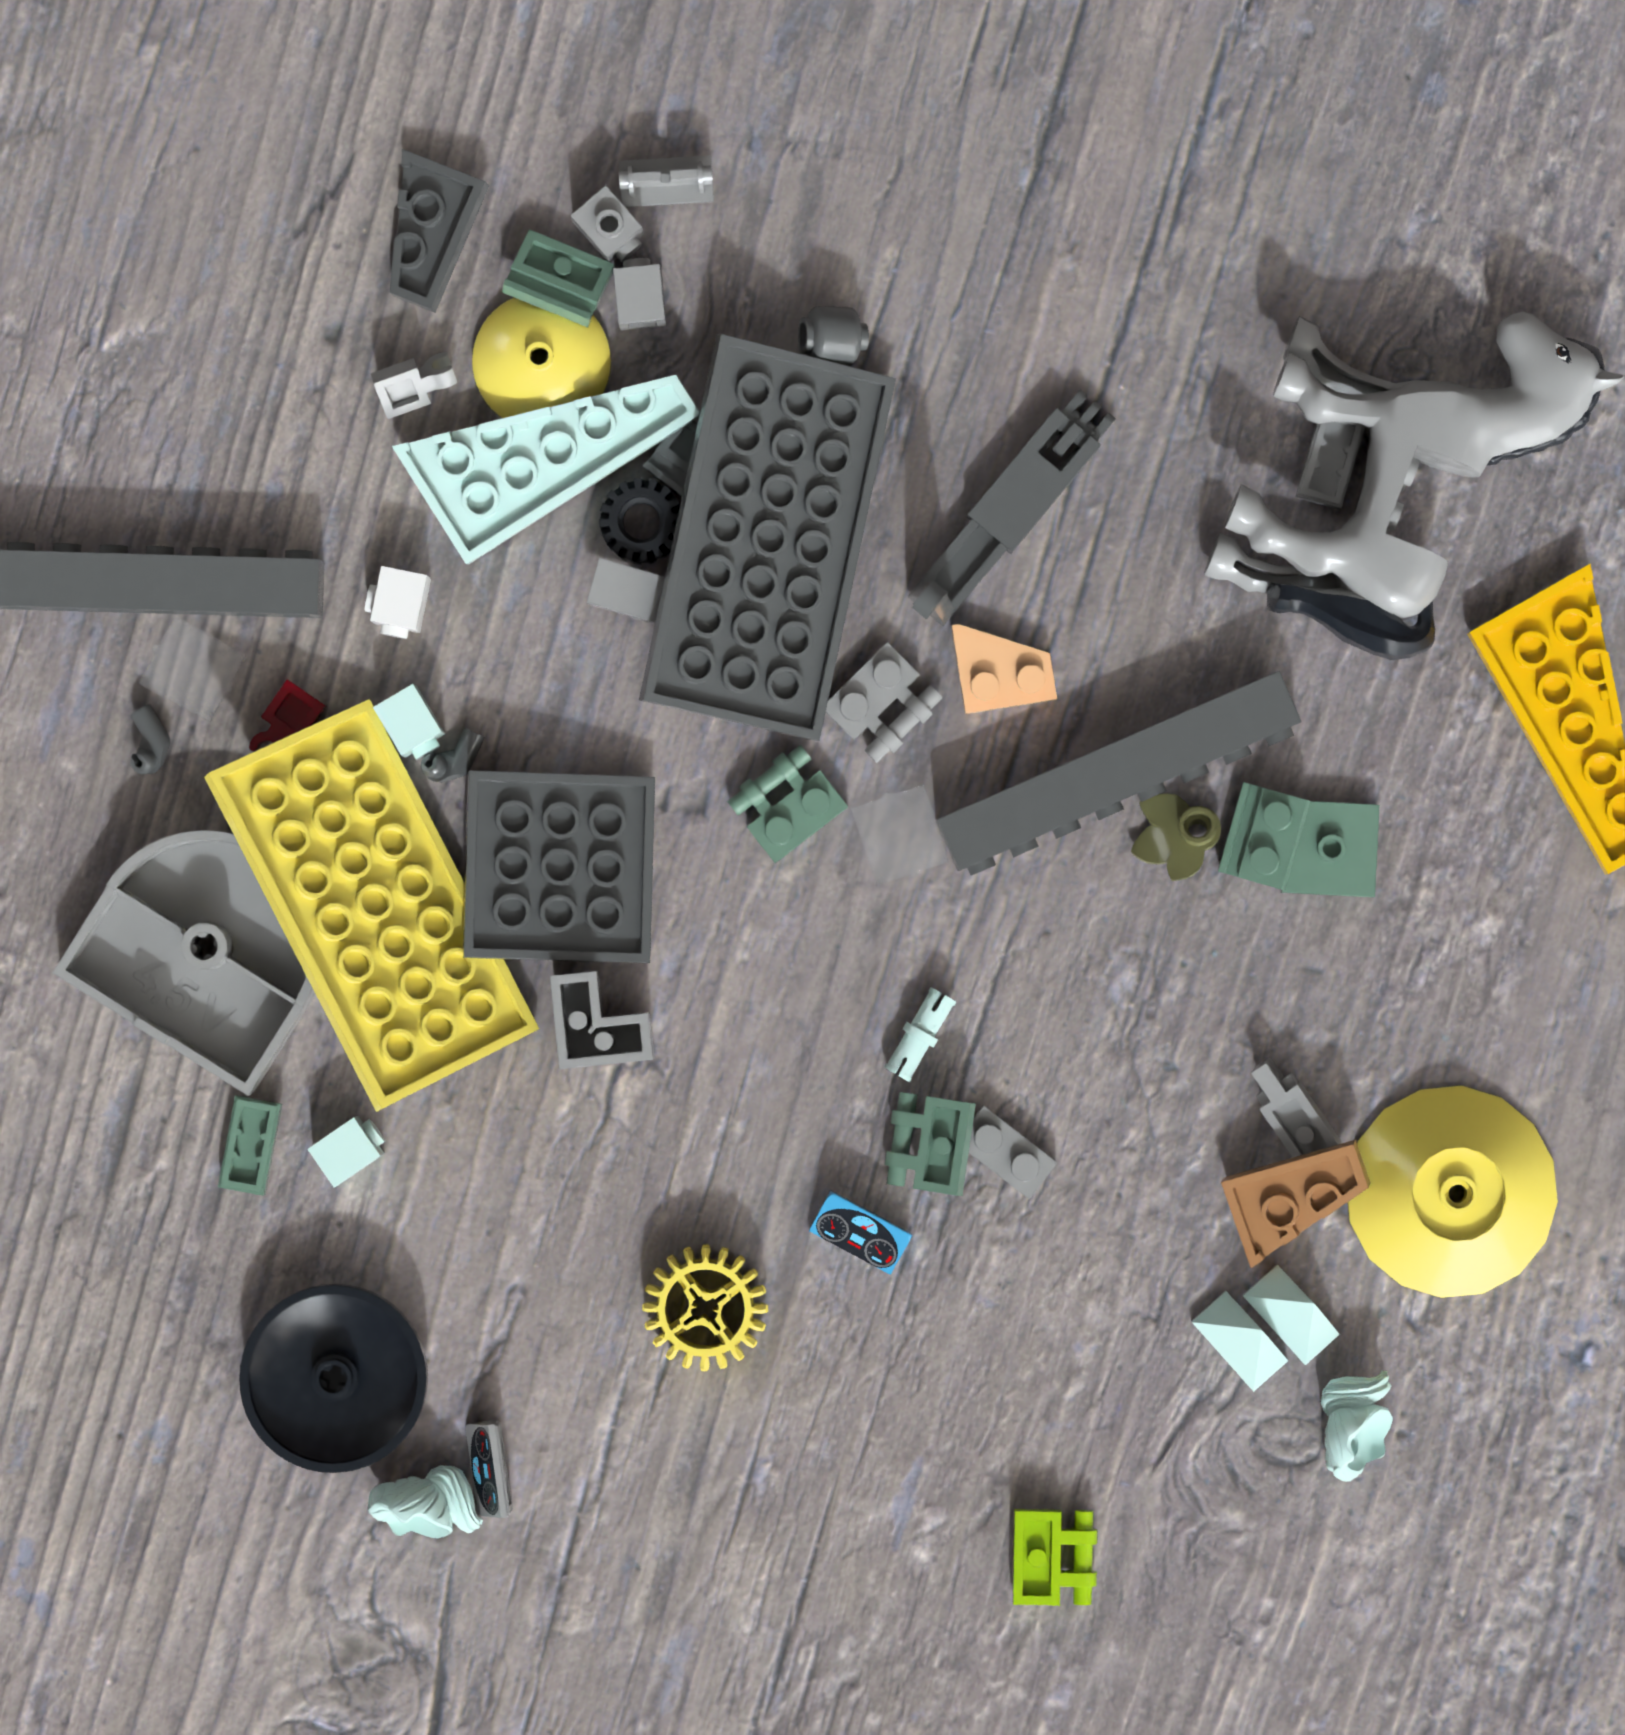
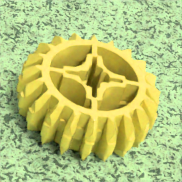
[642,1244,768,1371]

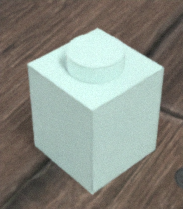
[373,684,445,760]
[308,1116,385,1187]

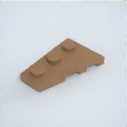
[1221,1139,1370,1268]

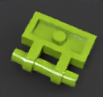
[1012,1509,1098,1606]

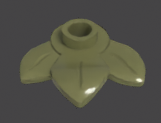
[1131,793,1221,881]

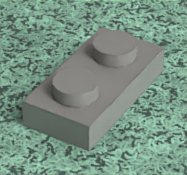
[969,1105,1057,1199]

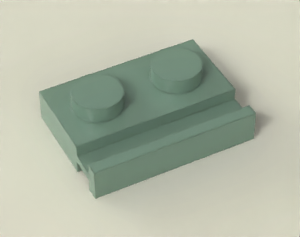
[502,229,615,327]
[1218,782,1311,890]

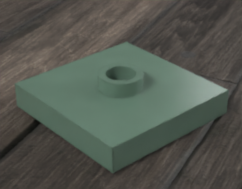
[1281,801,1380,898]

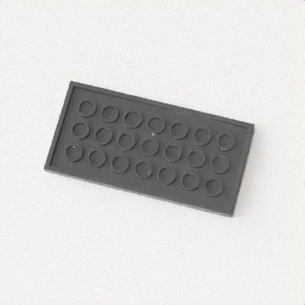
[639,334,896,741]

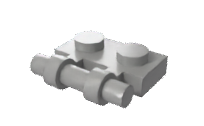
[826,642,942,763]

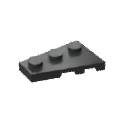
[390,149,489,313]

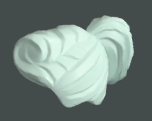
[1321,1371,1393,1482]
[368,1465,483,1538]

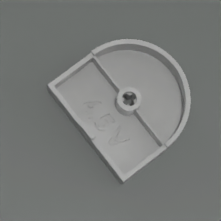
[52,830,315,1096]

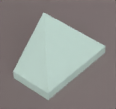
[1242,1264,1340,1365]
[1191,1290,1288,1392]

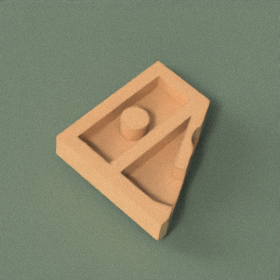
[951,624,1057,714]

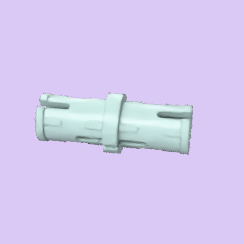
[884,987,956,1082]

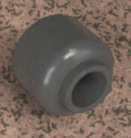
[798,306,869,366]

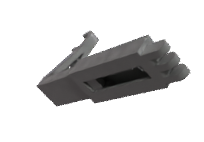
[908,389,1116,626]

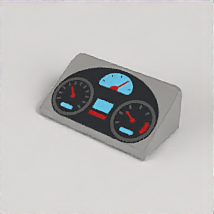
[465,1419,513,1518]

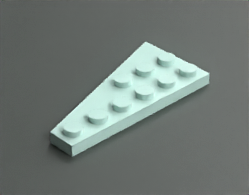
[392,375,700,565]

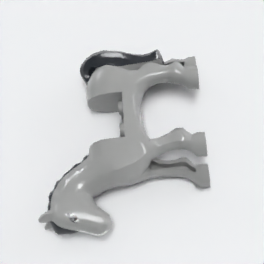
[1204,311,1624,660]

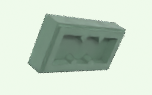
[218,1095,282,1196]

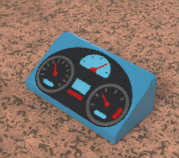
[809,1190,913,1275]

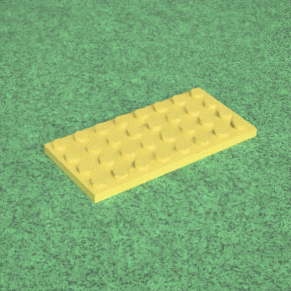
[204,699,539,1112]

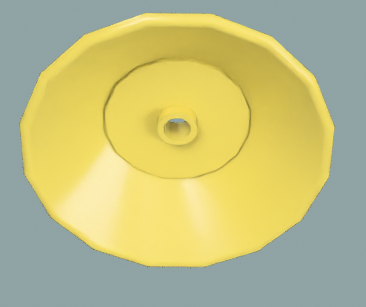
[1348,1085,1558,1298]

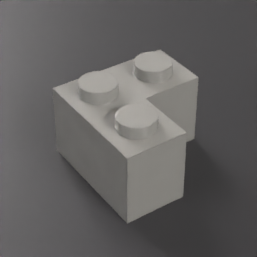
[550,971,655,1069]

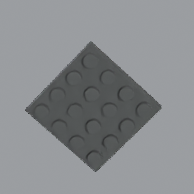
[463,770,655,964]

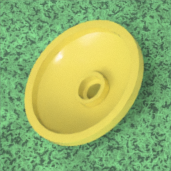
[472,298,611,418]

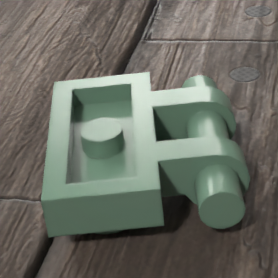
[727,745,848,864]
[884,1092,976,1196]

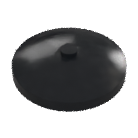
[239,1284,428,1473]

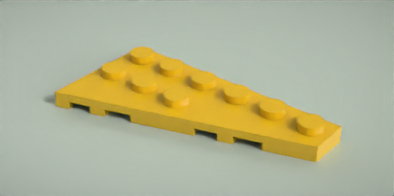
[1467,563,1625,875]

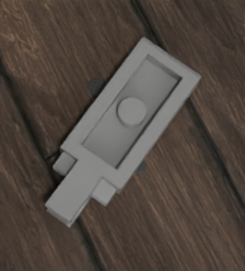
[1251,1058,1343,1158]

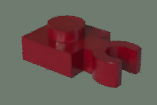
[249,679,327,752]

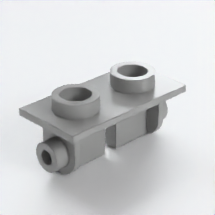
[619,155,714,207]

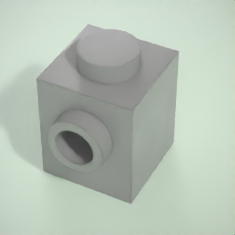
[571,185,644,263]

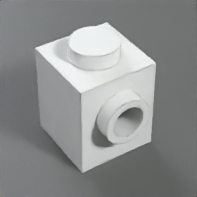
[365,566,431,639]

